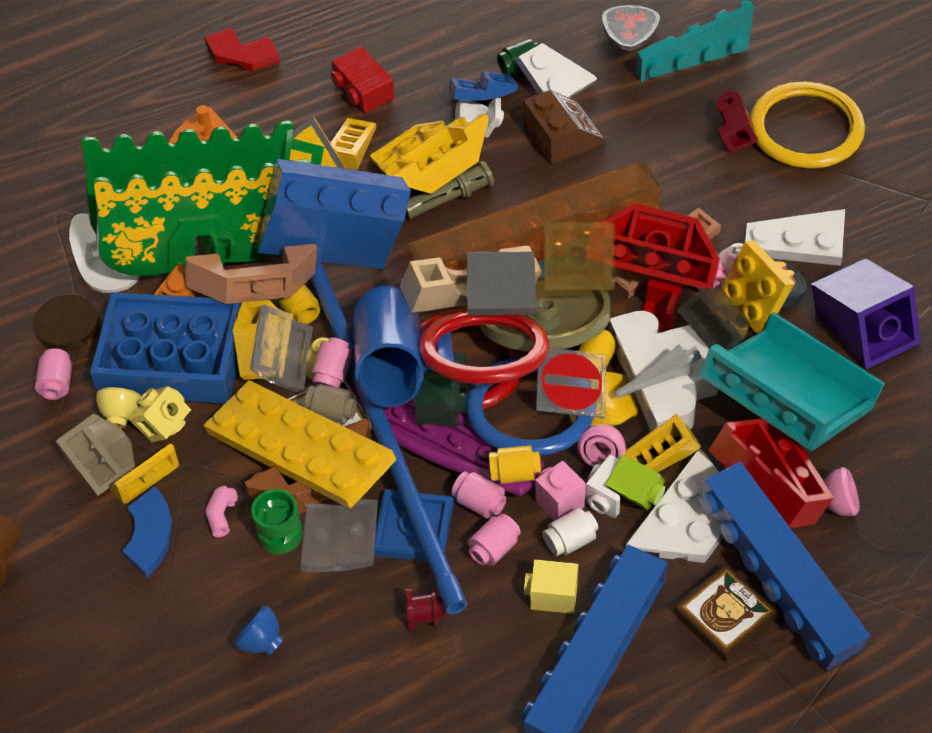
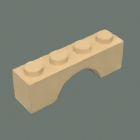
[400,245,542,313]

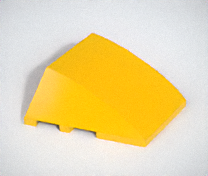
[370,113,489,194]

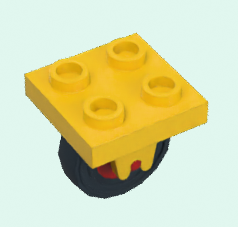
[719,240,807,334]

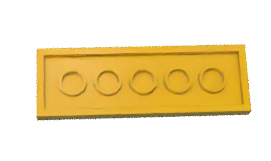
[203,380,397,509]

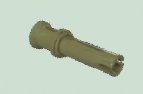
[405,160,494,220]

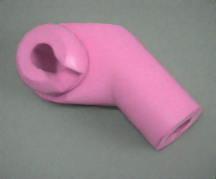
[205,486,238,537]

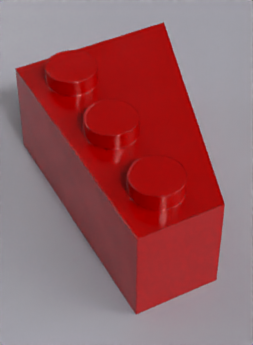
[709,419,834,528]

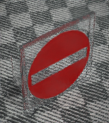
[536,348,606,418]

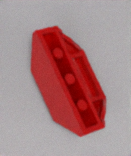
[585,203,720,291]

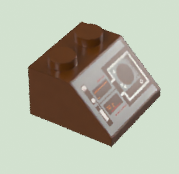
[523,90,605,165]

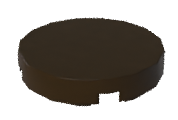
[33,294,101,352]

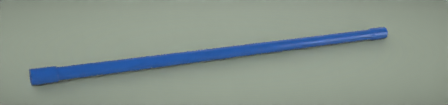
[311,260,467,614]

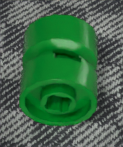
[251,489,303,555]

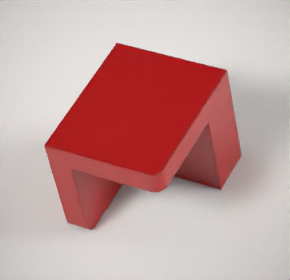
[643,276,683,332]

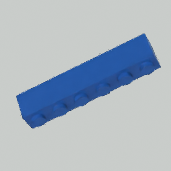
[699,462,870,671]
[521,544,668,733]

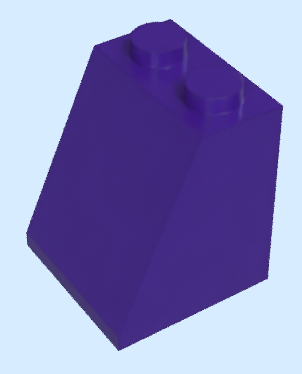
[811,258,921,369]

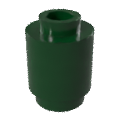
[497,39,539,76]

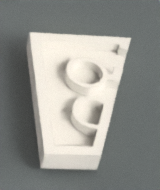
[745,209,845,266]

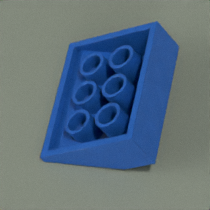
[257,158,411,269]
[90,292,242,404]

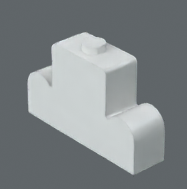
[609,311,718,437]

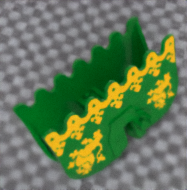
[81,121,311,276]

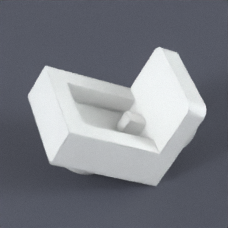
[455,97,504,138]
[586,454,620,518]

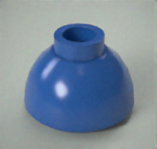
[234,606,283,656]

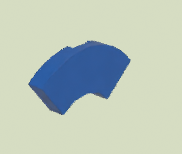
[122,486,172,578]

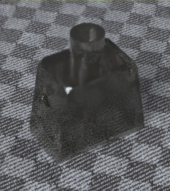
[677,287,749,351]

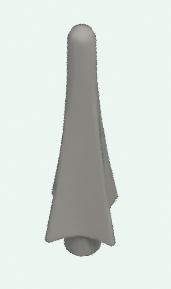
[615,344,701,398]

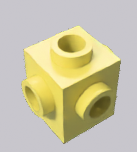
[129,386,191,442]

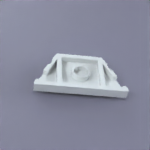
[626,449,724,563]

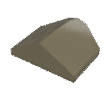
[55,414,135,497]

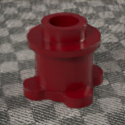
[406,587,446,631]

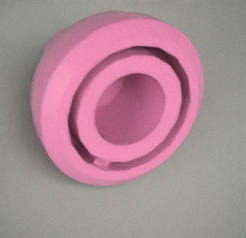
[578,424,626,468]
[824,467,860,516]

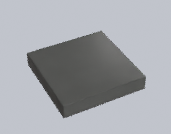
[467,251,536,315]

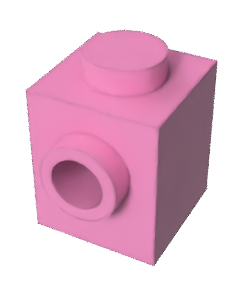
[535,461,586,521]

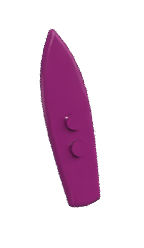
[348,384,545,496]

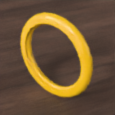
[750,81,865,169]

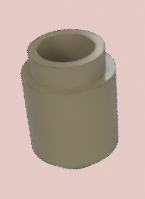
[304,384,357,424]

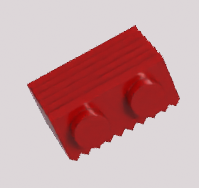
[331,46,395,113]

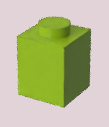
[605,454,665,511]

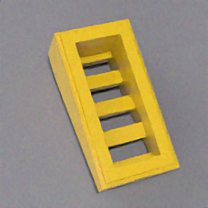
[331,118,376,170]
[625,414,701,472]

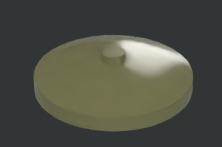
[479,273,611,351]

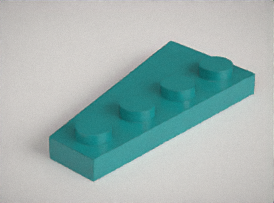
[636,0,754,81]

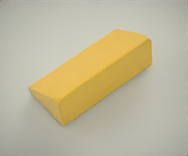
[110,443,179,505]

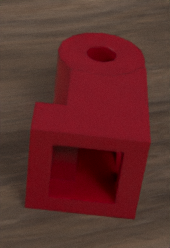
[716,91,759,154]

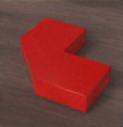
[205,28,280,71]

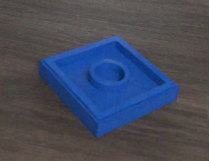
[372,489,454,562]

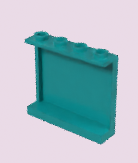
[698,312,885,451]

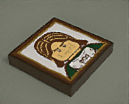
[673,564,779,662]

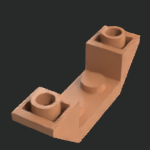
[185,244,317,304]

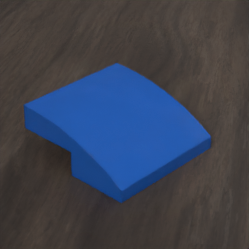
[449,71,518,101]

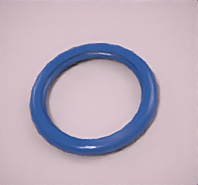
[465,356,596,456]

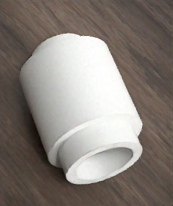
[542,508,598,557]

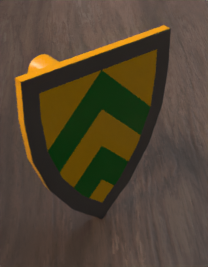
[290,117,346,169]

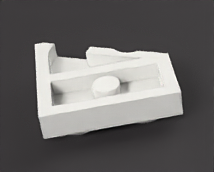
[516,43,597,98]

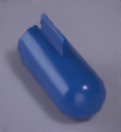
[353,285,454,408]

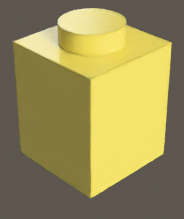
[524,560,578,614]

